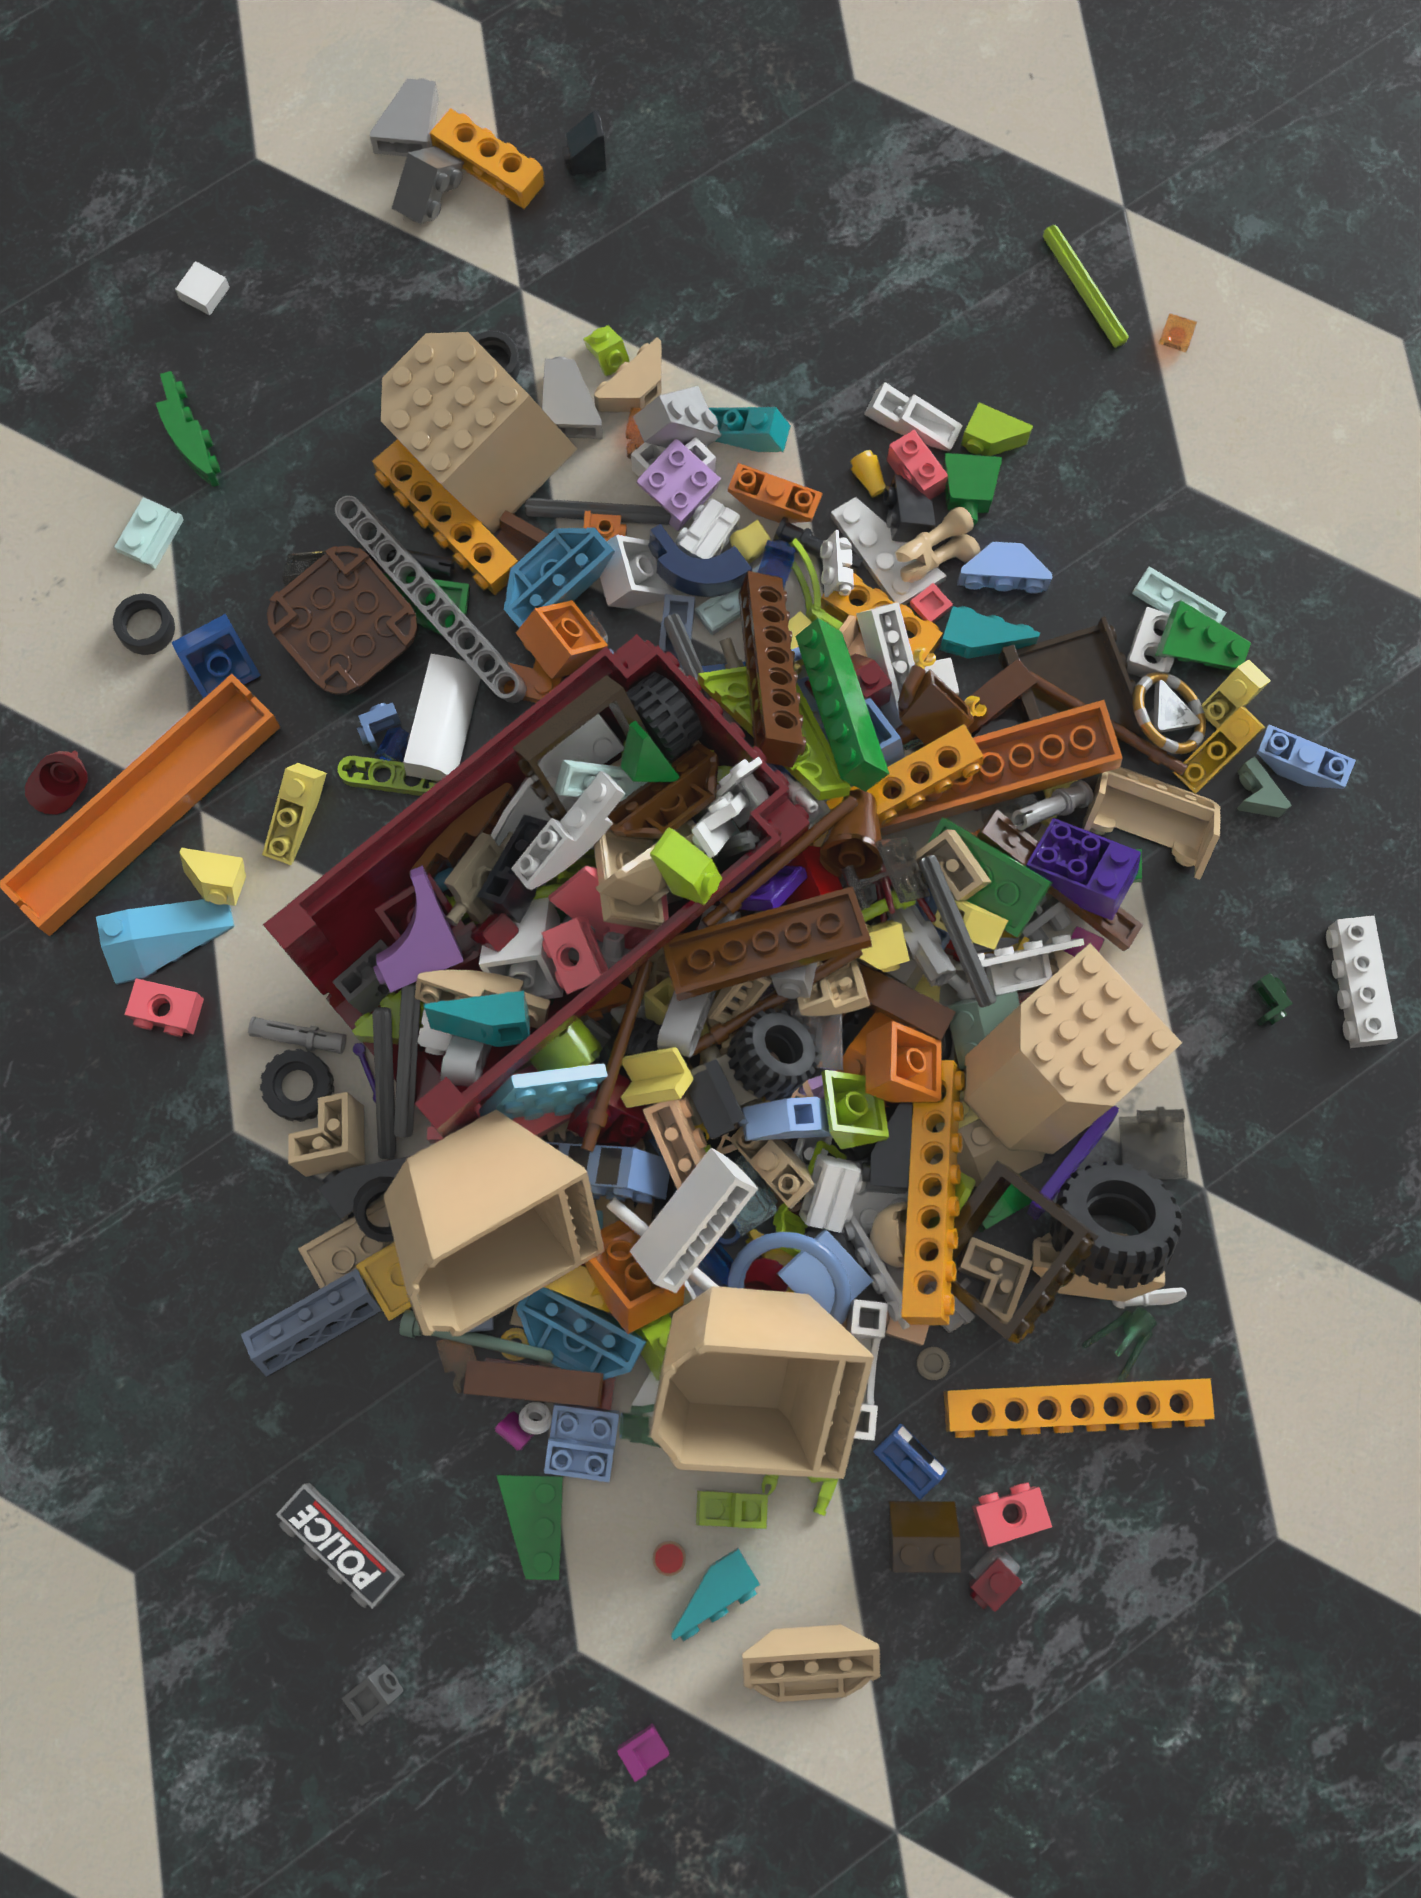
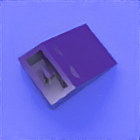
[1026,818,1141,920]

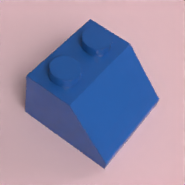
[171,614,261,699]

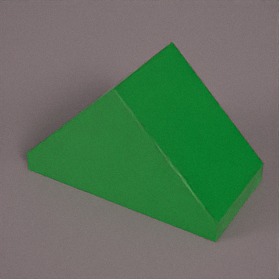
[620,721,680,782]

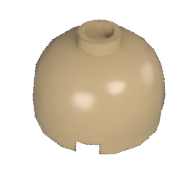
[870,1201,930,1268]

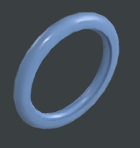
[728,1232,851,1325]

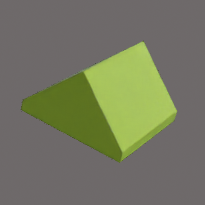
[821,1070,889,1149]

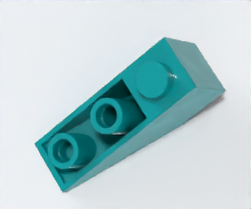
[709,407,791,452]
[939,606,1040,658]
[424,991,530,1047]
[671,1548,760,1641]

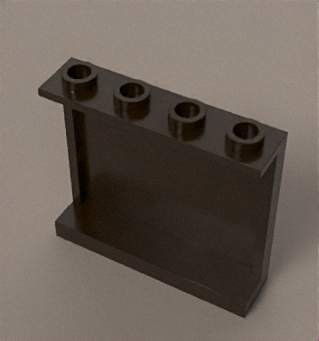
[998,617,1144,743]

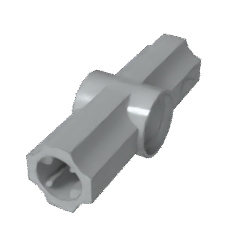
[886,904,956,987]

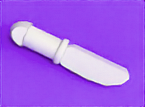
[1112,1288,1187,1309]

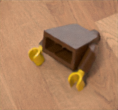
[895,647,987,745]

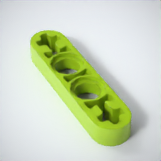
[338,756,439,796]

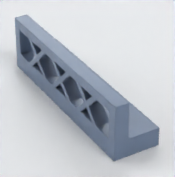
[241,1268,382,1377]

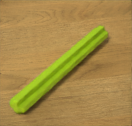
[1043,225,1128,347]

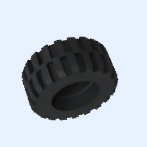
[1049,1162,1182,1289]

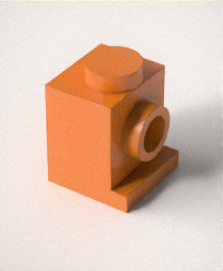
[584,511,627,541]

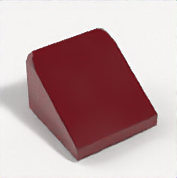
[471,913,519,952]

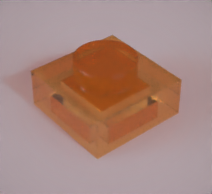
[1158,313,1197,352]

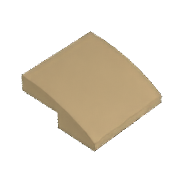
[797,959,870,1016]

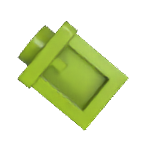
[583,325,630,376]

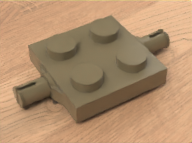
[444,832,513,926]

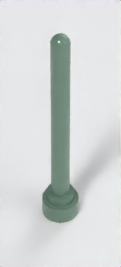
[399,1309,554,1363]

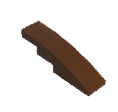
[919,658,1038,746]
[408,782,515,878]
[858,963,956,1040]
[463,1360,604,1407]

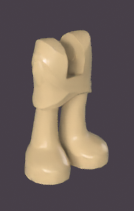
[895,507,980,583]

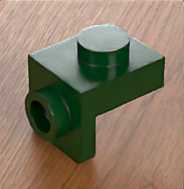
[1252,973,1293,1026]

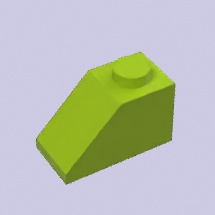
[961,403,1033,456]
[650,828,722,905]

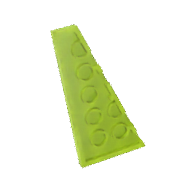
[697,666,851,801]

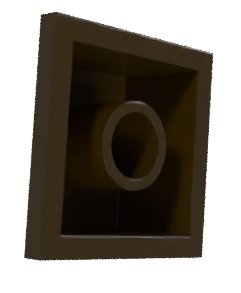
[889,1501,961,1573]

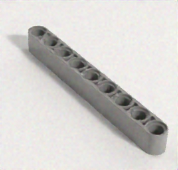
[335,495,527,703]

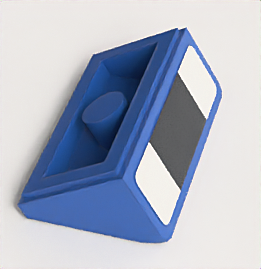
[873,1424,947,1500]

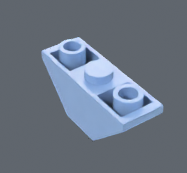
[957,542,1052,593]
[1257,724,1356,789]
[741,1097,832,1141]

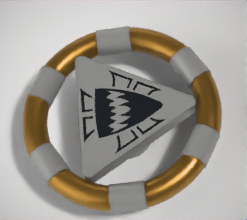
[1133,672,1206,754]

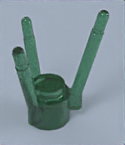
[1082,1306,1157,1383]
[620,1403,661,1448]

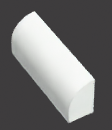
[403,654,481,781]
[630,1148,758,1293]

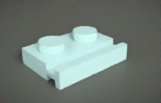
[114,497,184,569]

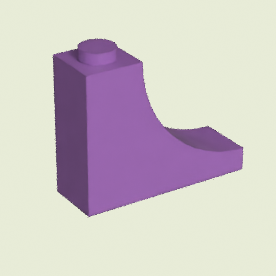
[373,866,463,992]

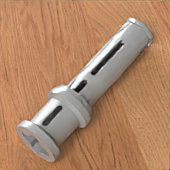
[1012,780,1093,830]

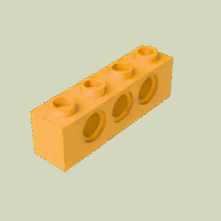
[430,108,544,209]
[821,573,943,665]

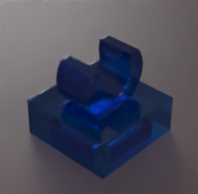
[375,727,409,762]

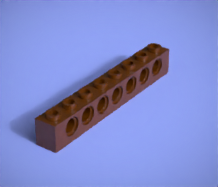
[738,571,806,768]

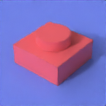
[910,583,953,623]

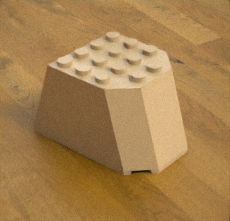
[381,332,577,534]
[964,944,1182,1154]
[384,1110,605,1336]
[649,1286,874,1479]

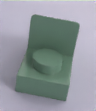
[1237,756,1292,818]

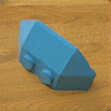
[504,528,615,628]
[516,1287,646,1380]

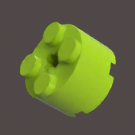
[529,1018,602,1072]

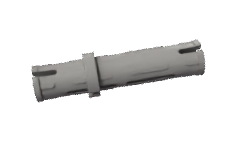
[248,1017,346,1054]

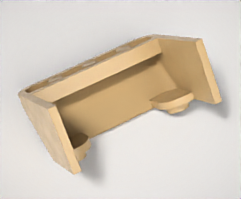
[1082,767,1220,880]

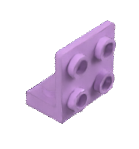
[637,439,721,531]

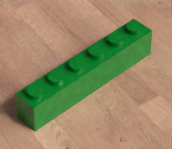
[795,618,889,792]

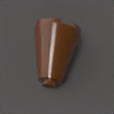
[820,789,885,880]

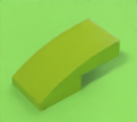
[696,1491,768,1529]

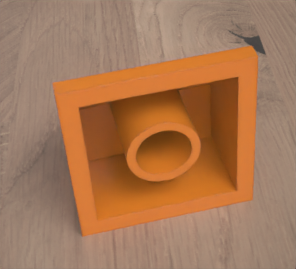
[516,600,608,679]
[865,1021,941,1102]

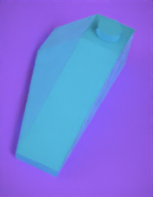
[96,899,234,985]

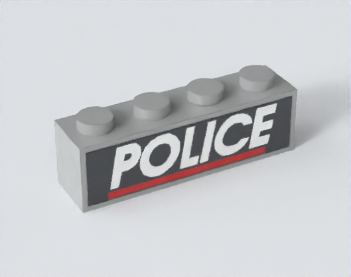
[276,1483,405,1609]

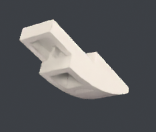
[511,771,625,890]

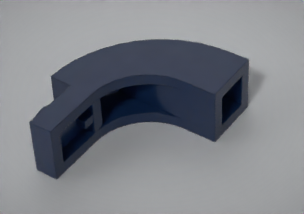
[648,524,752,597]

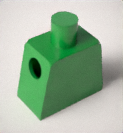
[942,453,1002,525]

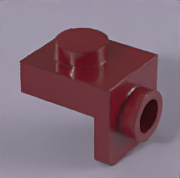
[969,1557,1023,1612]

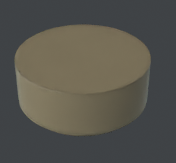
[916,1347,950,1380]

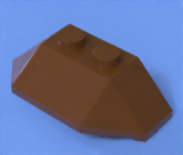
[608,743,719,840]

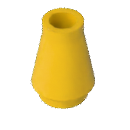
[850,450,886,497]

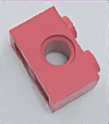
[886,430,948,500]
[542,916,608,994]
[125,978,204,1037]
[972,1482,1052,1547]

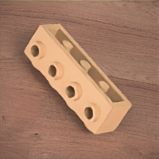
[643,1097,707,1190]

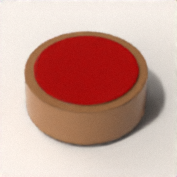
[652,1541,686,1576]

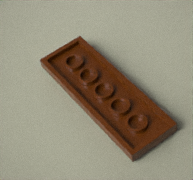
[663,886,872,1001]

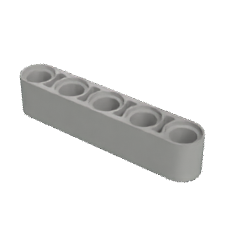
[657,905,741,1057]
[441,1035,492,1087]

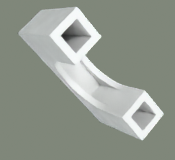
[846,1299,888,1440]

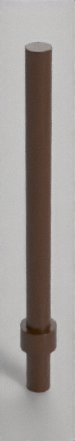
[1030,671,1188,776]
[701,795,858,927]
[693,950,863,1056]
[581,960,654,1152]

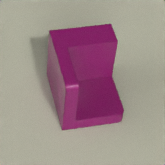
[617,1723,669,1782]

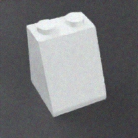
[479,897,563,999]

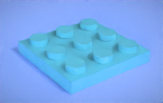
[479,1064,607,1120]

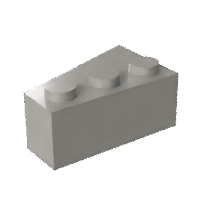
[633,386,721,448]

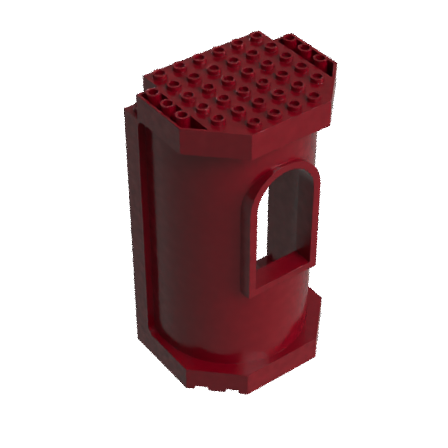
[263,634,810,1138]

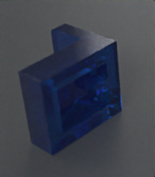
[757,540,796,589]

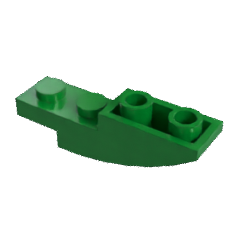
[156,371,221,487]

